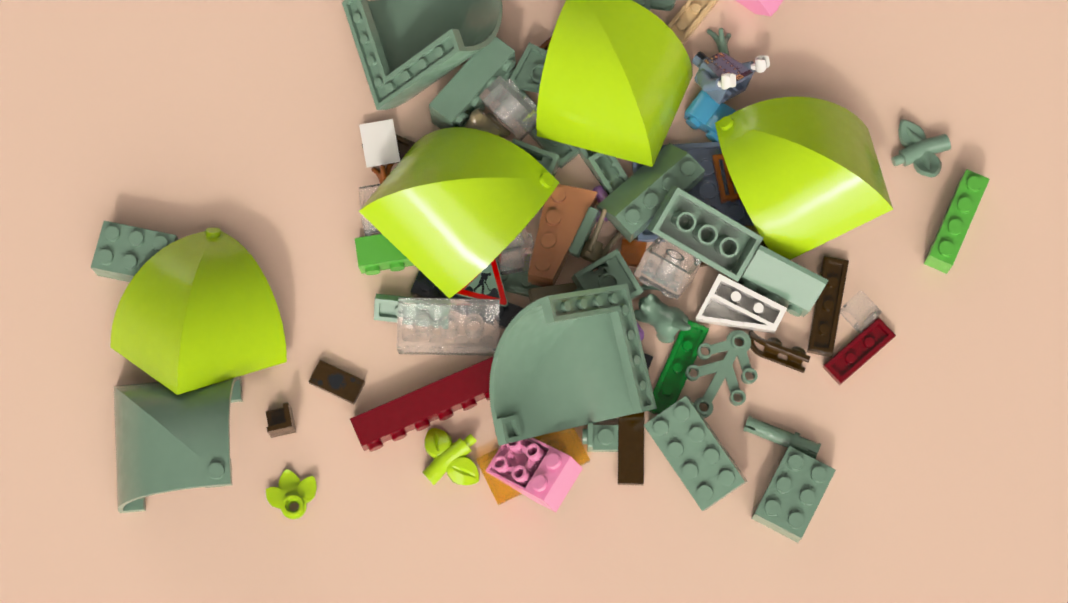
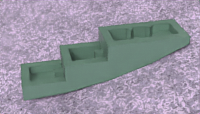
[576,147,628,195]

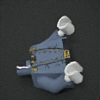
[692,51,770,104]

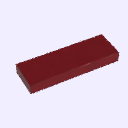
[823,317,896,385]

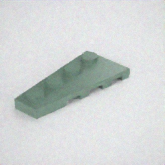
[507,42,547,93]

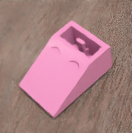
[486,438,583,512]

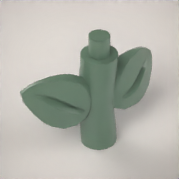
[891,119,951,178]

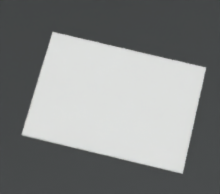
[359,119,400,168]

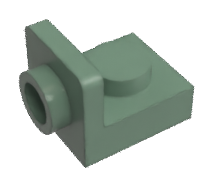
[582,422,618,452]

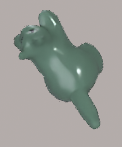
[634,294,691,343]

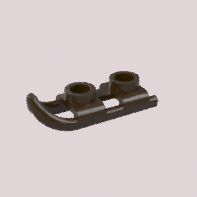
[748,330,811,373]

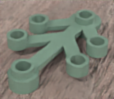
[685,330,758,419]

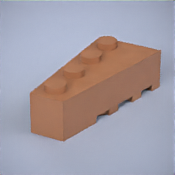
[528,184,598,287]

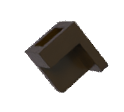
[266,402,296,438]

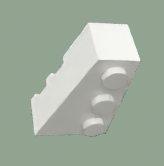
[696,274,787,334]

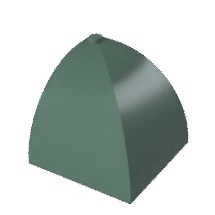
[342,0,502,110]
[489,283,657,446]
[114,376,243,513]

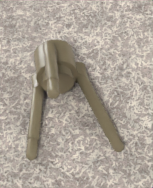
[580,208,622,263]

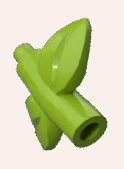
[422,428,479,485]

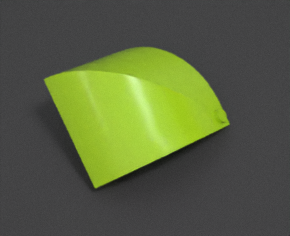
[536,0,693,167]
[715,96,893,260]
[359,127,560,299]
[110,227,287,395]

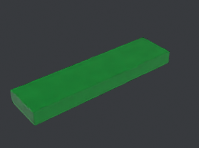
[649,320,709,415]

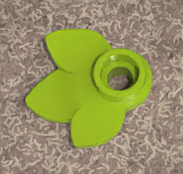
[266,469,317,519]

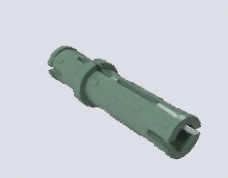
[743,416,821,459]

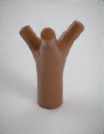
[371,163,395,185]

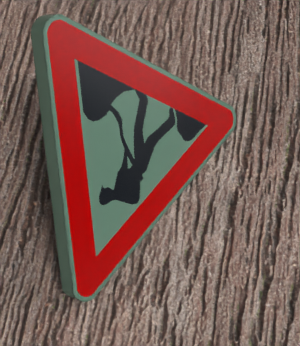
[456,258,508,307]

